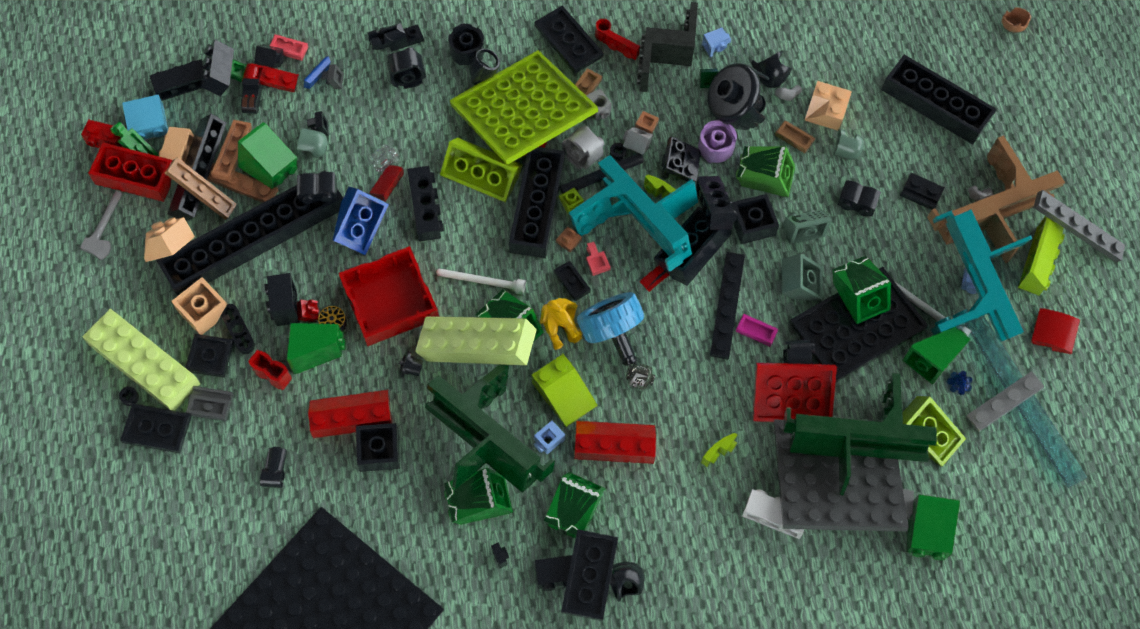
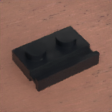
[900,173,945,210]

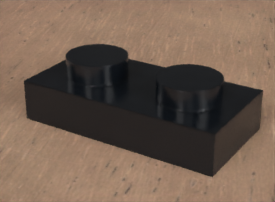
[554,261,591,301]

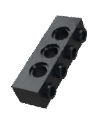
[407,166,444,242]
[696,176,737,230]

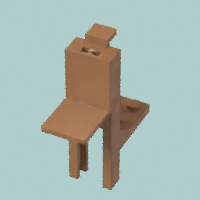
[927,136,1065,263]

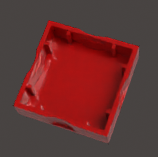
[338,246,439,347]

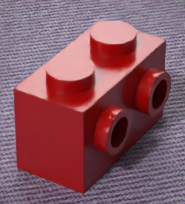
[81,119,123,148]

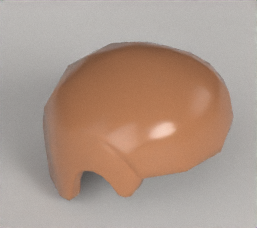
[1001,7,1031,33]

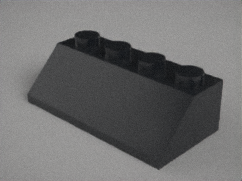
[654,206,732,286]

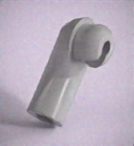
[775,85,802,101]
[968,186,993,201]

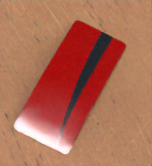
[639,266,669,292]

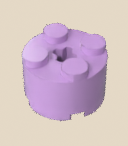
[698,120,737,163]

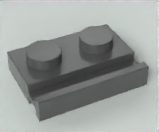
[186,386,234,421]

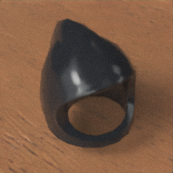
[469,49,500,84]
[751,50,792,88]
[610,561,645,602]

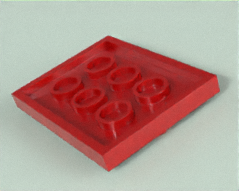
[753,363,837,422]

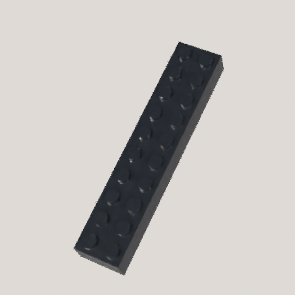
[156,170,343,296]

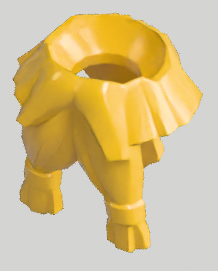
[540,298,582,350]

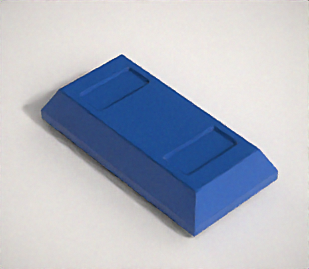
[304,56,331,89]

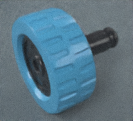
[577,292,644,366]

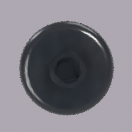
[707,63,769,130]

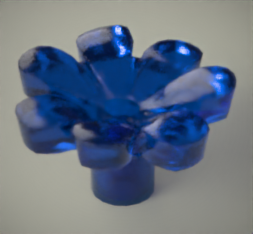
[947,371,972,395]

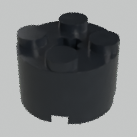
[448,24,485,65]
[387,47,426,89]
[783,339,815,364]

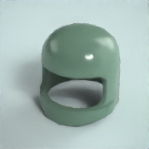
[296,128,328,158]
[834,129,864,160]

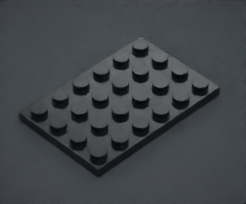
[789,267,928,382]

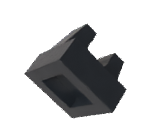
[307,111,329,136]

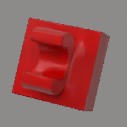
[297,300,319,323]

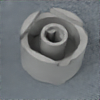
[562,125,604,170]

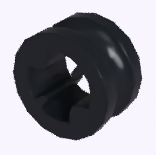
[610,143,626,161]
[119,387,139,406]

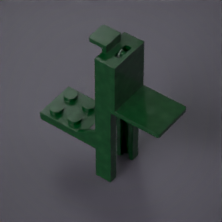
[425,364,555,493]
[784,373,937,496]

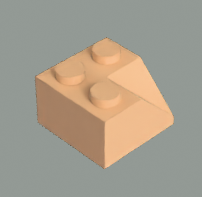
[805,81,852,131]
[144,217,195,262]
[171,277,227,335]

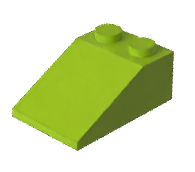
[531,354,598,427]
[902,396,966,467]

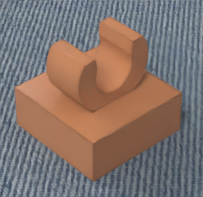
[635,111,659,134]
[556,227,582,253]

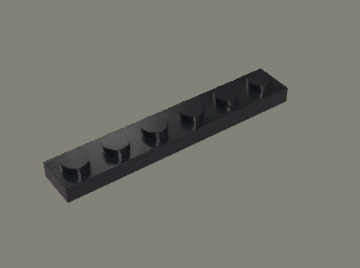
[710,252,745,360]

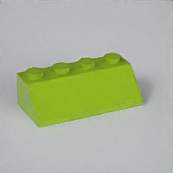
[440,137,523,202]
[1018,216,1065,296]

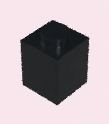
[254,44,284,68]

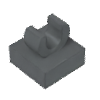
[321,64,344,89]

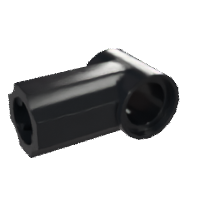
[260,447,287,488]

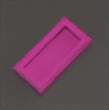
[735,314,779,347]

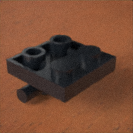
[661,136,701,182]

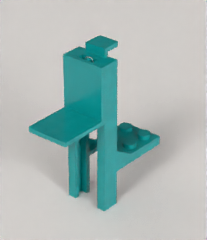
[569,155,698,272]
[931,209,1032,342]

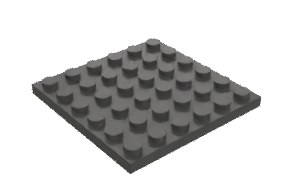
[774,419,909,532]

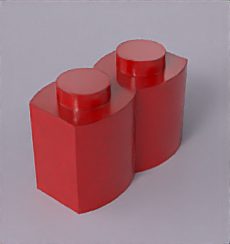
[248,350,292,390]

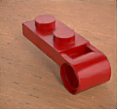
[595,19,640,60]
[242,63,299,92]

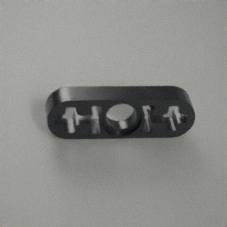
[221,304,255,354]

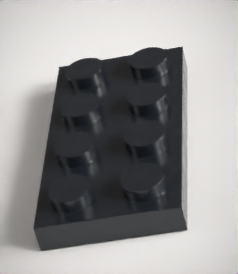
[534,5,604,74]
[561,529,618,621]

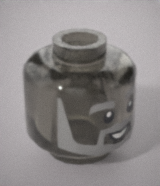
[625,362,655,390]

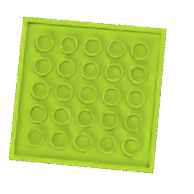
[449,50,598,165]

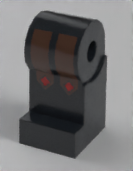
[241,78,262,114]

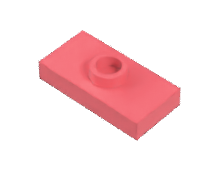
[269,34,309,61]

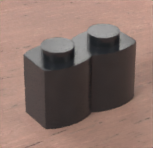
[297,172,337,204]
[837,180,881,216]

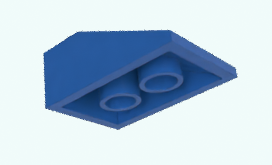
[333,186,389,255]

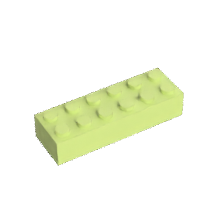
[82,309,200,411]
[415,316,537,365]

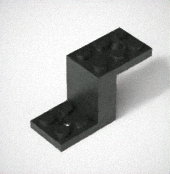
[637,2,698,92]

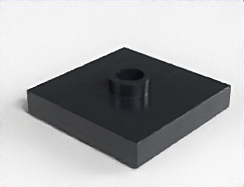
[185,334,234,378]

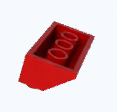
[88,142,173,202]
[308,390,392,439]
[574,421,656,464]

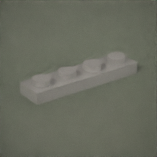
[966,371,1045,432]

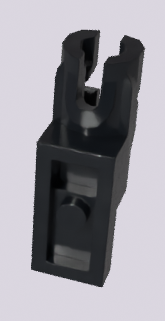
[367,23,424,52]

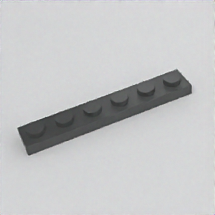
[1033,190,1125,262]

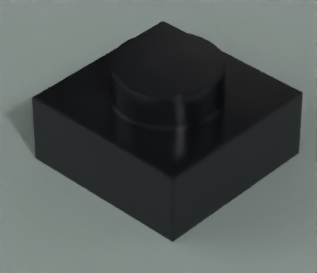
[491,542,509,569]

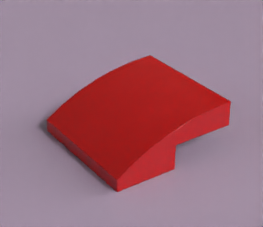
[1031,308,1080,354]

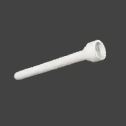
[436,269,526,295]
[895,282,971,337]

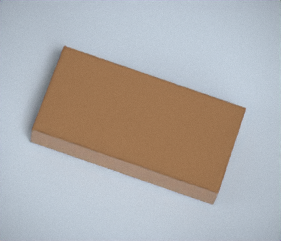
[775,120,815,153]

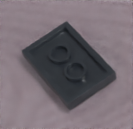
[120,403,192,453]

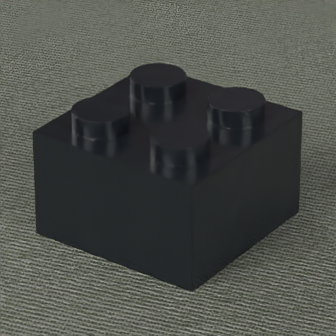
[732,194,779,244]
[264,273,300,326]
[356,423,400,472]

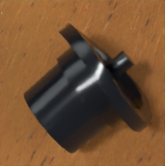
[399,351,423,378]

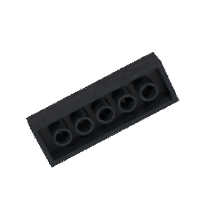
[881,54,997,145]
[509,147,565,259]

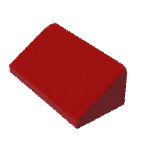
[369,165,404,202]

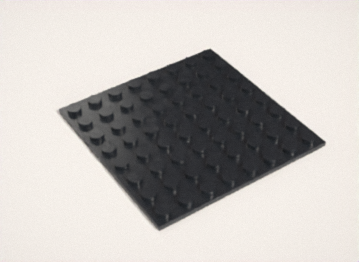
[210,507,444,629]

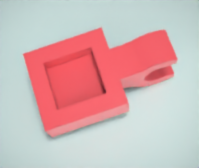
[586,241,611,276]

